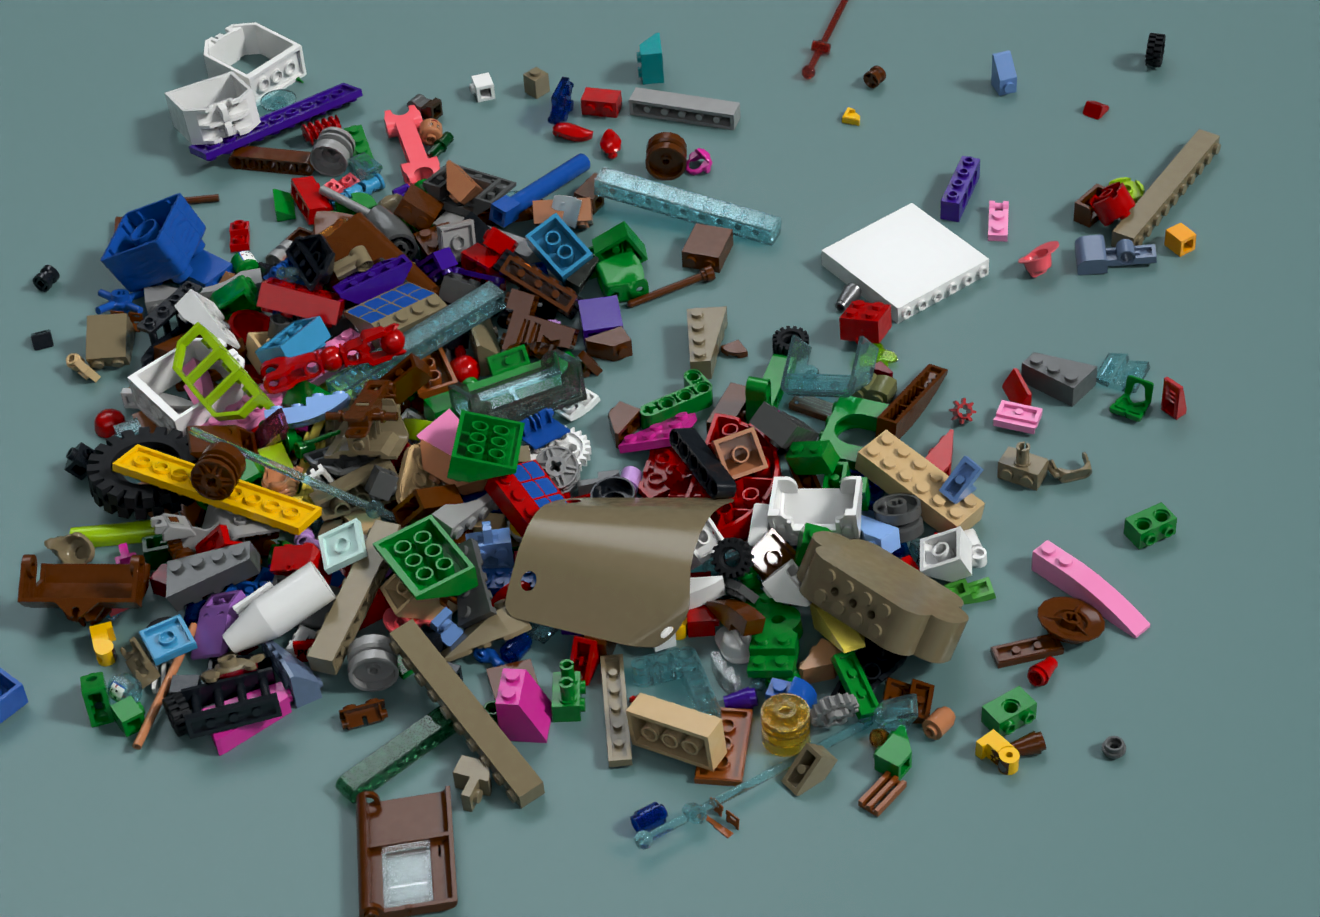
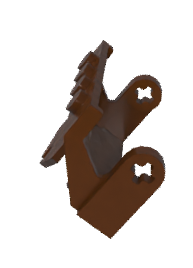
[17,554,151,627]

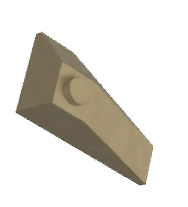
[440,599,532,662]

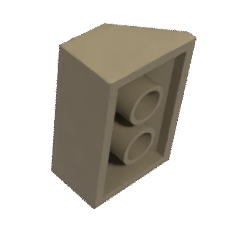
[465,308,503,377]

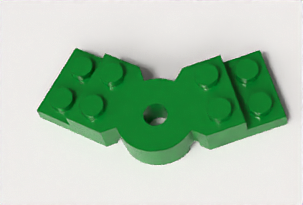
[738,588,803,678]

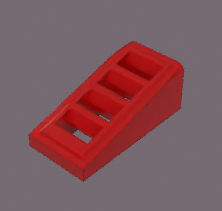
[1161,377,1187,420]

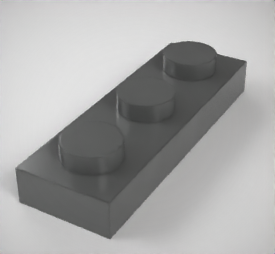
[719,575,759,604]

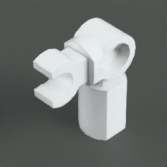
[964,528,987,568]

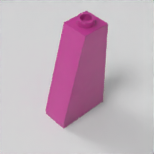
[202,681,293,756]

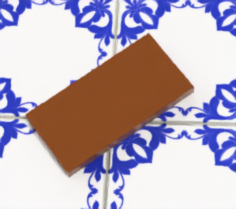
[694,706,753,787]

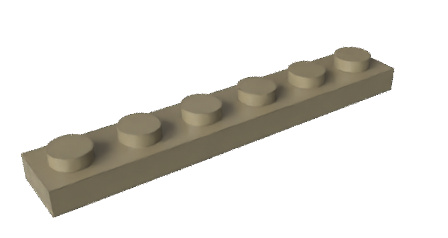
[600,654,633,767]

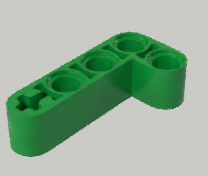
[640,369,713,430]

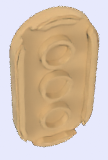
[395,443,438,504]

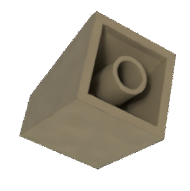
[86,313,136,369]

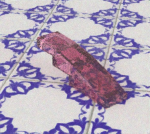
[254,408,289,456]

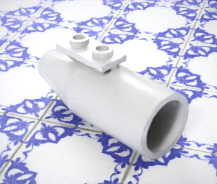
[222,561,336,654]

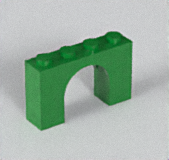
[818,394,889,477]

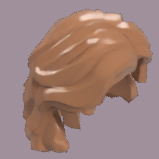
[261,465,304,497]

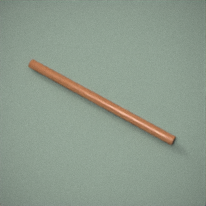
[132,622,197,750]

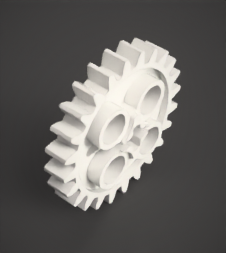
[524,425,592,472]

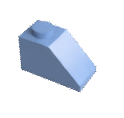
[991,50,1017,96]

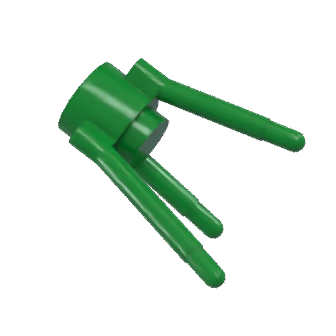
[294,430,341,463]

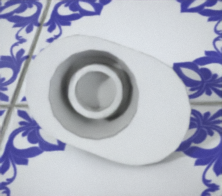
[715,626,752,665]

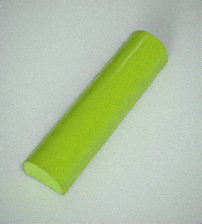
[70,520,158,547]

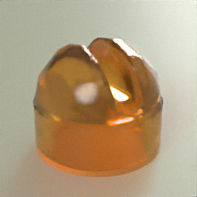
[869,728,889,748]

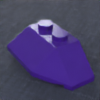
[332,254,412,304]

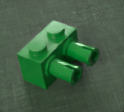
[551,659,586,722]

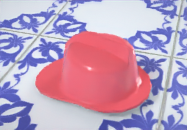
[1018,241,1059,278]

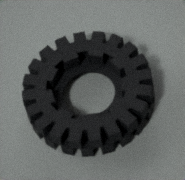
[87,427,198,520]

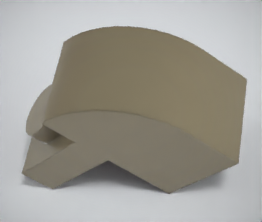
[453,755,492,812]

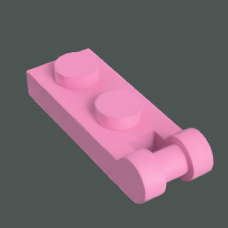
[988,200,1009,242]

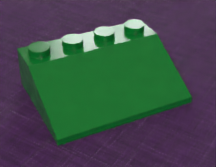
[447,410,525,482]
[372,515,479,600]

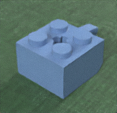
[465,521,514,568]

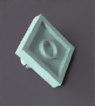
[318,518,367,575]

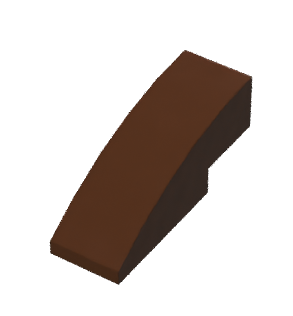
[705,599,766,636]

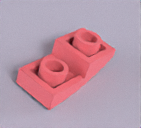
[324,172,360,199]

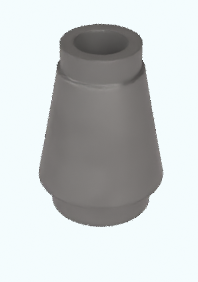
[835,283,861,312]

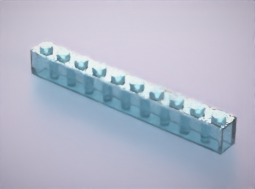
[594,167,782,246]
[325,281,506,399]

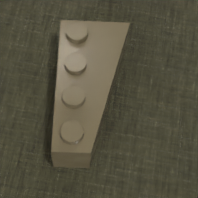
[687,306,728,379]

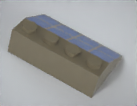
[344,282,448,351]

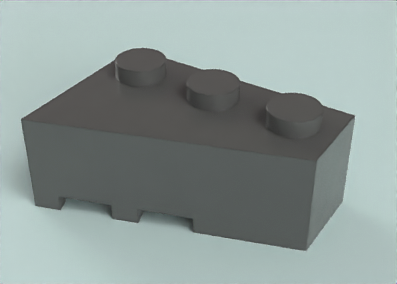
[1021,352,1098,407]

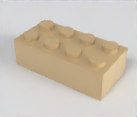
[626,693,727,771]

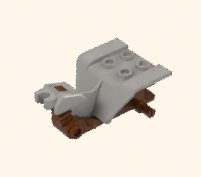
[150,504,280,565]

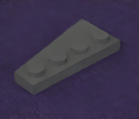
[457,538,497,629]

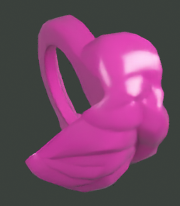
[686,148,712,175]

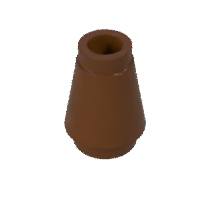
[1010,731,1046,756]

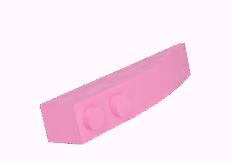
[1032,540,1151,639]

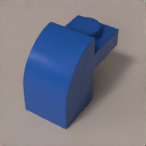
[765,676,817,723]

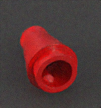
[1027,656,1058,687]

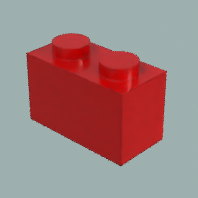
[581,87,622,118]

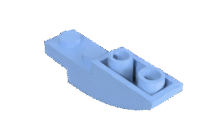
[264,391,351,429]

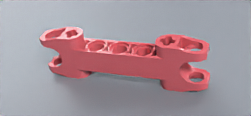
[384,105,440,186]

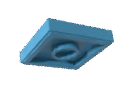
[138,614,198,666]

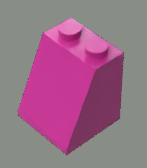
[495,668,552,743]

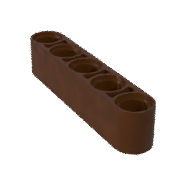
[228,146,315,176]

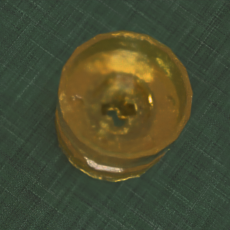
[761,693,811,757]

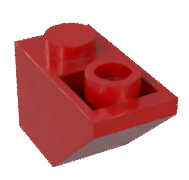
[483,226,519,255]

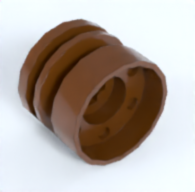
[190,442,246,500]

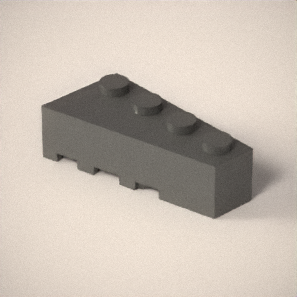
[749,401,819,451]
[166,541,260,612]

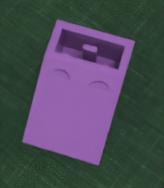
[190,590,247,660]

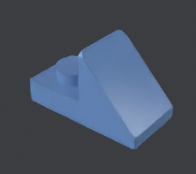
[939,456,984,504]
[430,607,464,647]

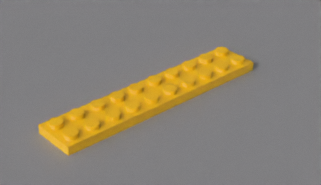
[112,444,322,536]

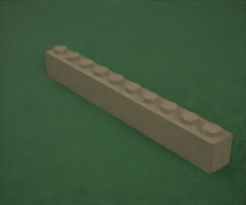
[1111,129,1221,247]
[389,619,545,809]

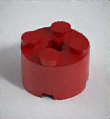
[1089,182,1135,226]

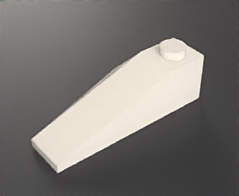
[174,289,240,349]

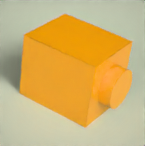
[1164,223,1197,257]

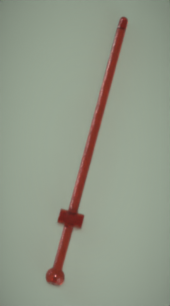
[802,0,849,79]

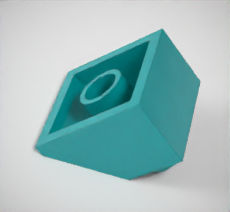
[636,33,664,85]

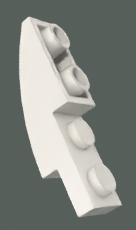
[689,576,726,610]

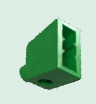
[80,672,115,728]

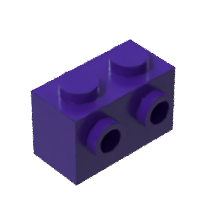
[416,247,458,283]

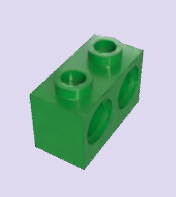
[1124,502,1177,550]

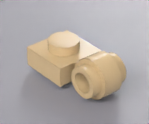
[66,353,101,383]

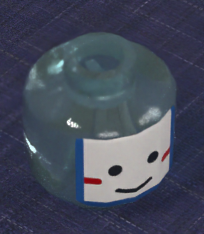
[108,672,142,703]

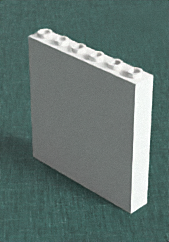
[822,203,989,324]

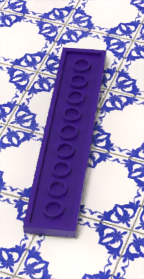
[189,83,363,161]

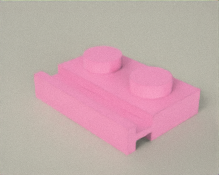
[993,400,1043,435]

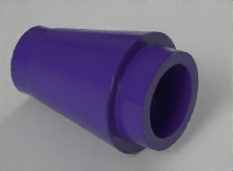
[723,686,759,709]

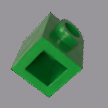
[110,695,145,738]

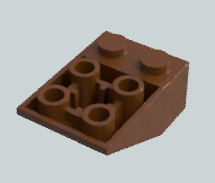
[186,425,259,461]

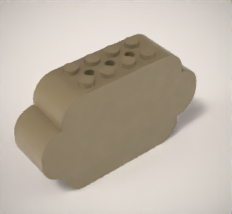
[797,531,969,663]

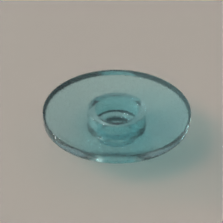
[260,89,296,112]

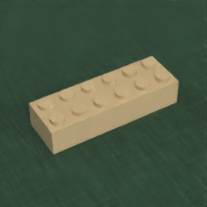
[855,430,985,533]

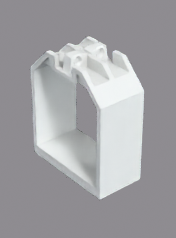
[204,23,307,106]
[164,71,261,145]
[127,338,248,437]

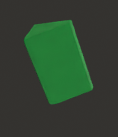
[273,189,296,222]

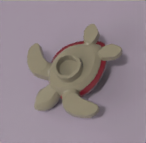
[200,651,265,683]

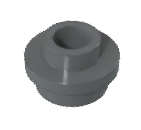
[1102,736,1126,758]

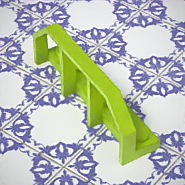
[172,322,275,421]

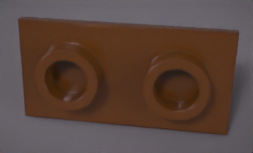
[339,698,388,730]

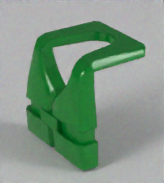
[1109,375,1154,422]

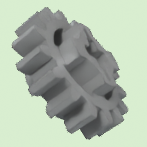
[808,693,860,729]

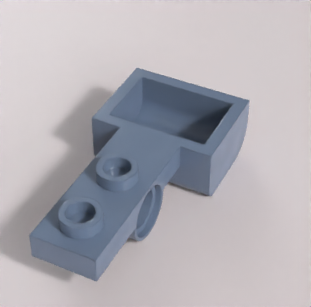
[1074,235,1157,275]

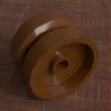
[645,132,687,180]

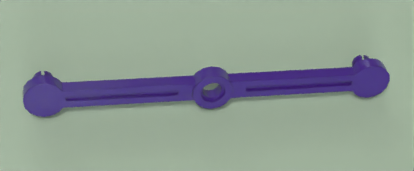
[411,258,505,290]

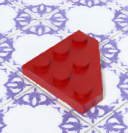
[638,446,693,498]

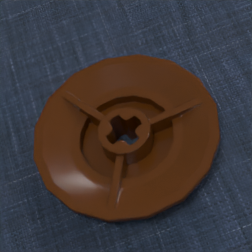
[1037,597,1105,644]

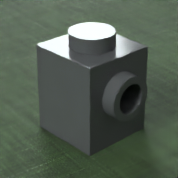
[364,465,399,502]

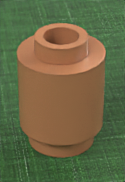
[922,706,956,740]

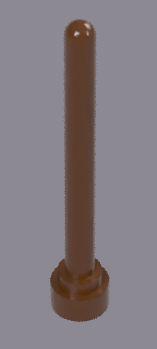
[627,265,716,308]

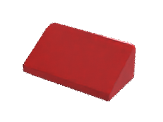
[1002,368,1032,406]

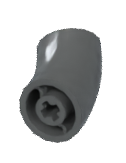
[366,205,418,260]

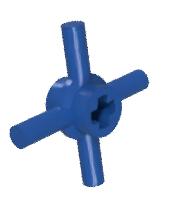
[95,289,144,315]

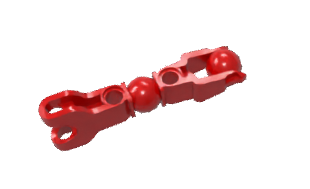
[260,323,407,394]

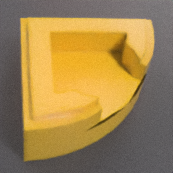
[842,107,860,126]

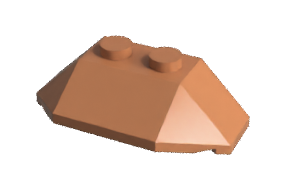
[420,439,488,496]

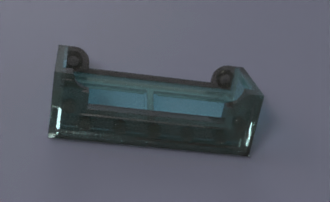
[448,349,587,422]

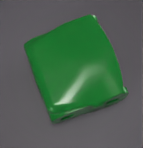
[595,251,649,303]
[210,275,260,321]

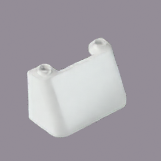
[767,476,863,545]

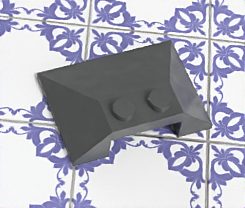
[423,165,517,218]

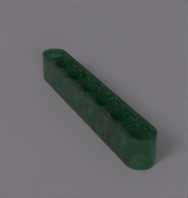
[336,706,456,804]

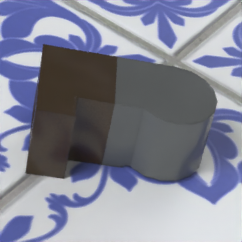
[407,94,443,120]

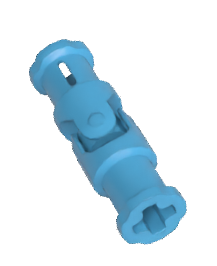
[329,174,385,211]

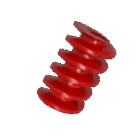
[301,115,342,146]

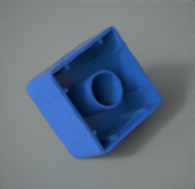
[100,193,206,292]

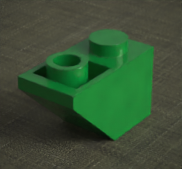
[873,724,912,781]

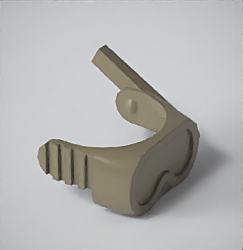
[1046,452,1092,483]

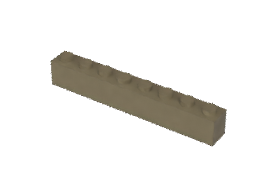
[306,520,401,675]

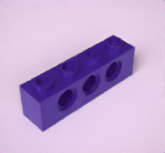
[940,156,980,222]

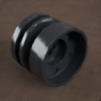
[590,476,636,498]

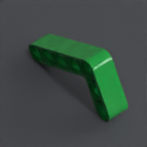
[745,354,795,424]

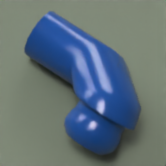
[473,648,505,667]

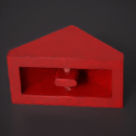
[570,636,600,686]

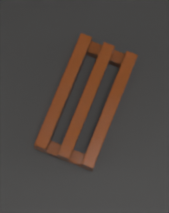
[858,771,907,817]

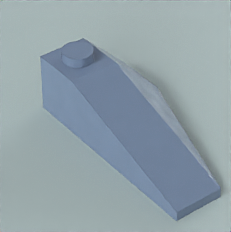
[261,640,323,708]

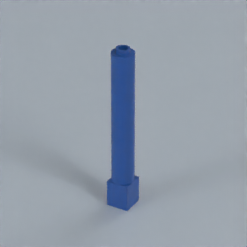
[489,153,590,228]

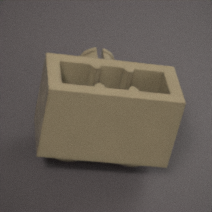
[997,441,1048,491]

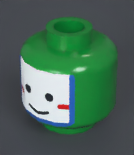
[230,251,259,274]

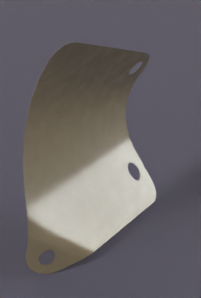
[505,497,734,648]

